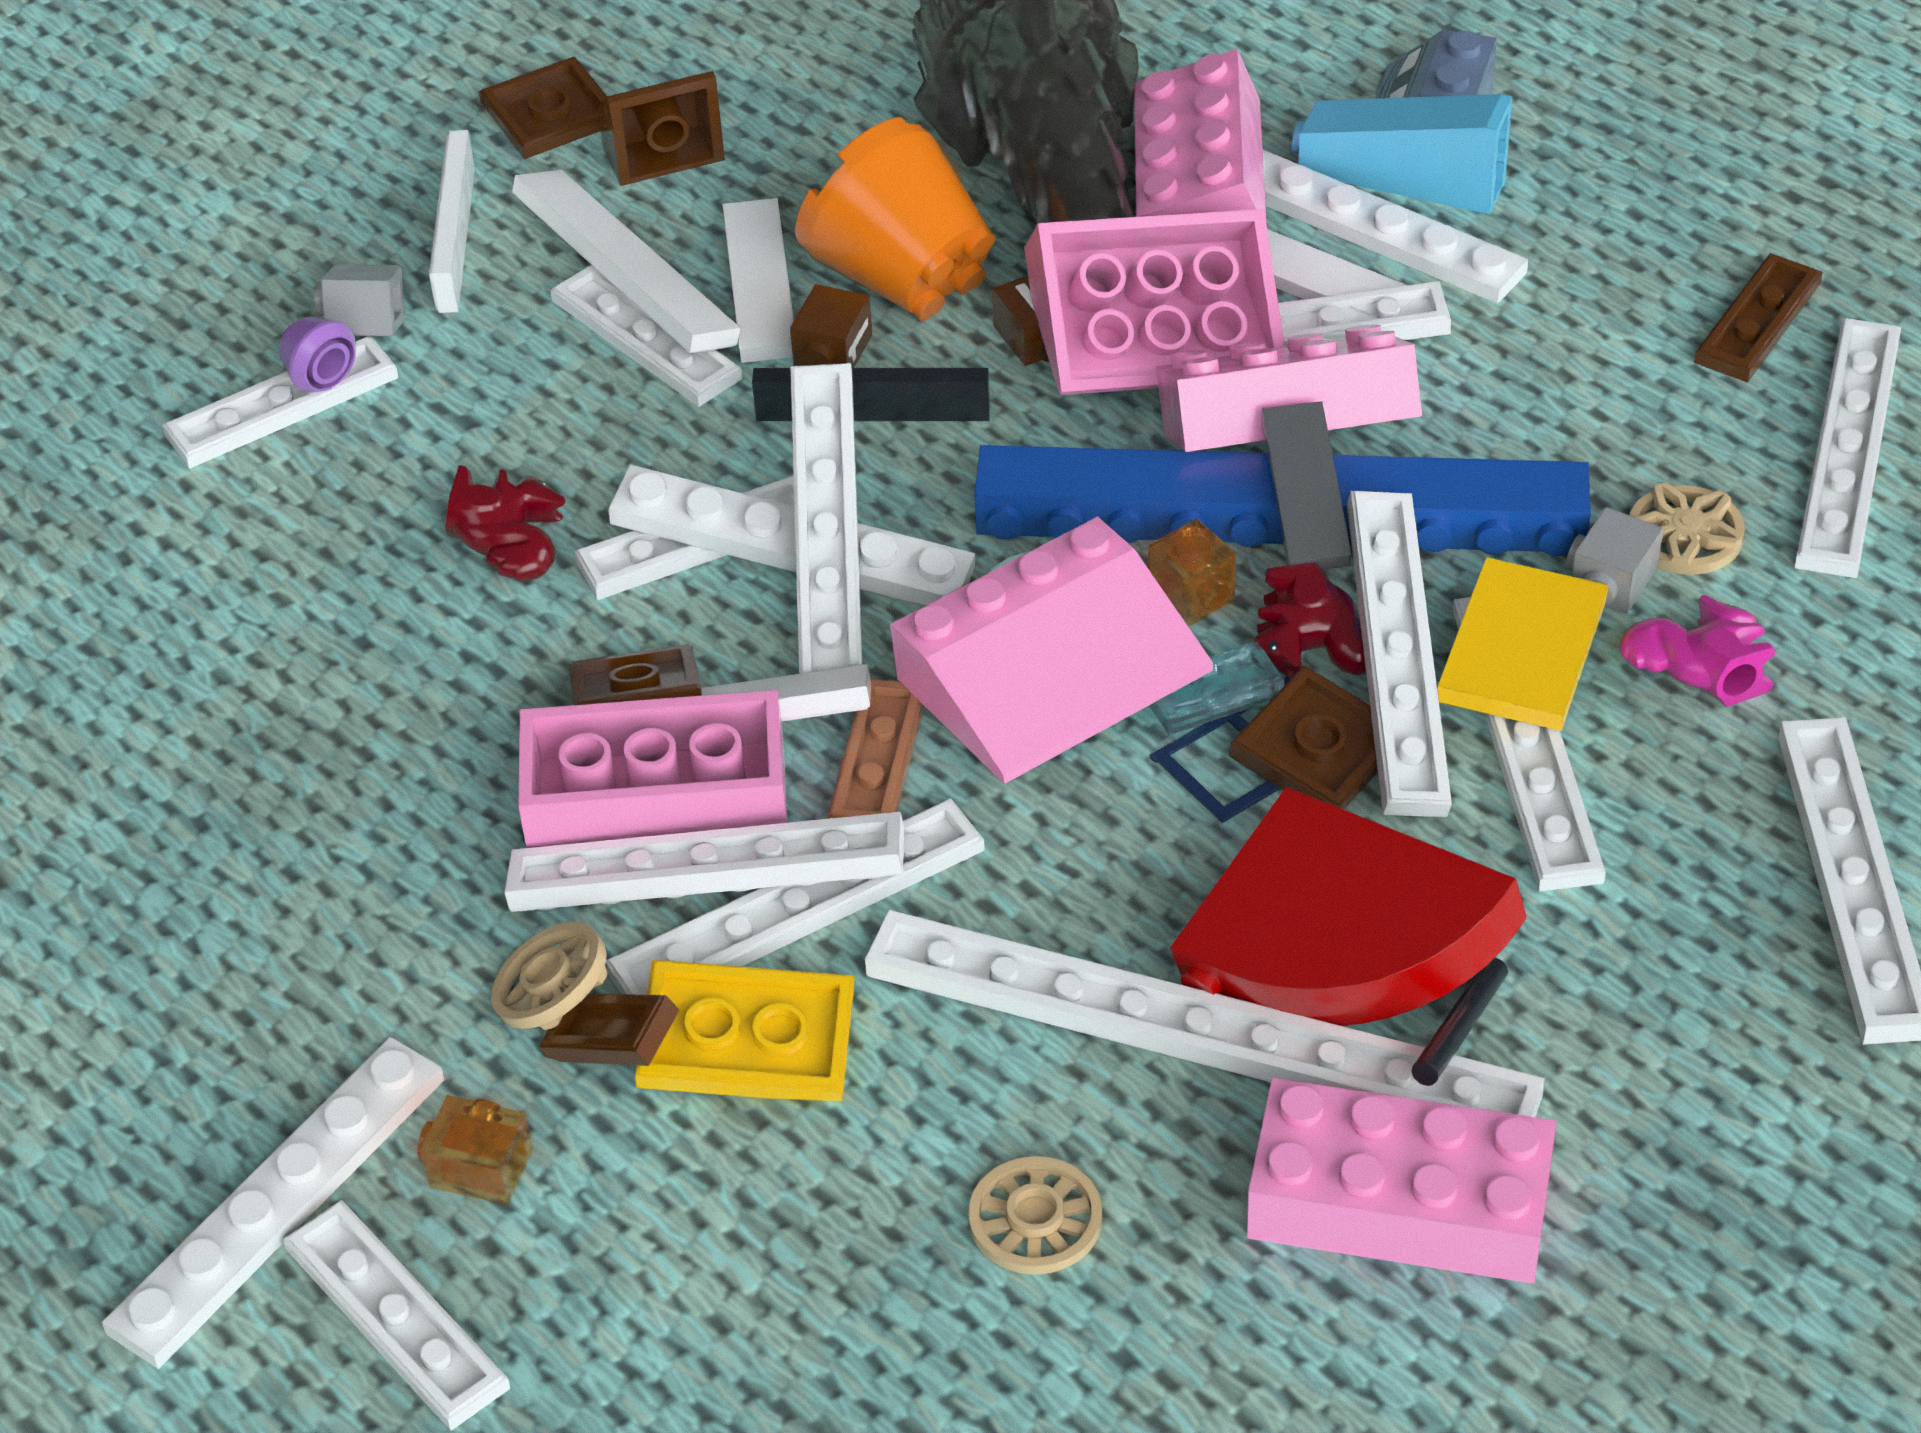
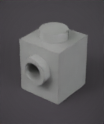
[314,264,405,336]
[1566,507,1663,614]

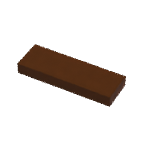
[1694,253,1823,383]

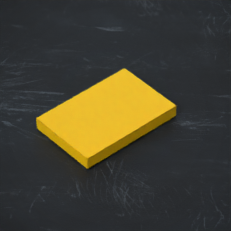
[1437,557,1608,731]
[635,960,855,1101]

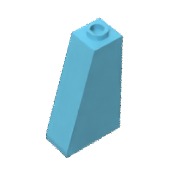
[1292,94,1512,214]

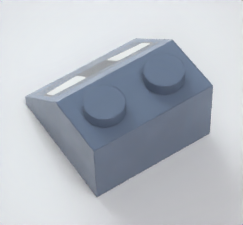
[1375,29,1497,99]

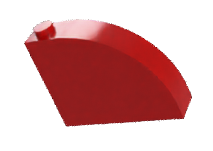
[1170,787,1527,1026]

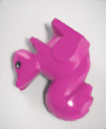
[1619,595,1775,707]

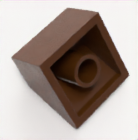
[598,71,725,186]

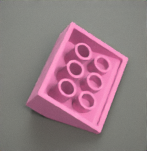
[1024,209,1285,395]
[890,516,1213,784]

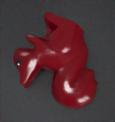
[445,465,566,582]
[1253,563,1366,678]

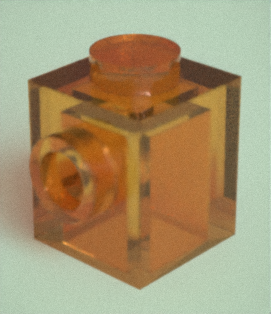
[1148,519,1236,627]
[417,1095,533,1206]

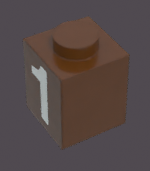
[992,276,1049,366]
[790,284,872,368]

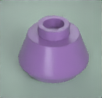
[279,316,356,393]

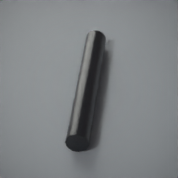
[1411,958,1508,1086]

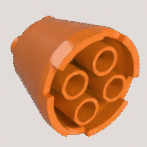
[795,117,995,322]

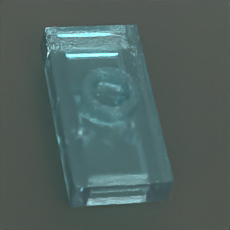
[1149,641,1284,736]

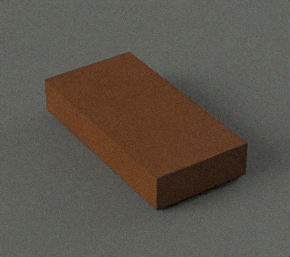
[539,993,679,1066]

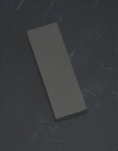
[1262,401,1351,569]

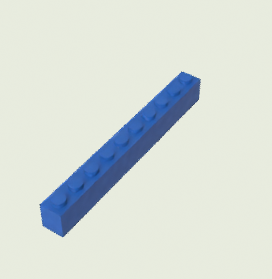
[974,445,1591,556]

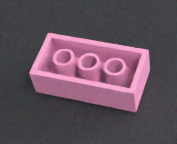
[1134,49,1267,227]
[1156,324,1422,452]
[518,690,788,848]
[1247,1078,1557,1284]

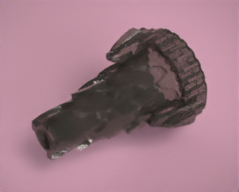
[912,0,1139,224]

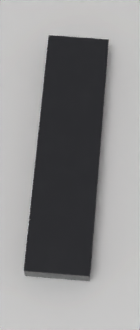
[752,368,990,421]

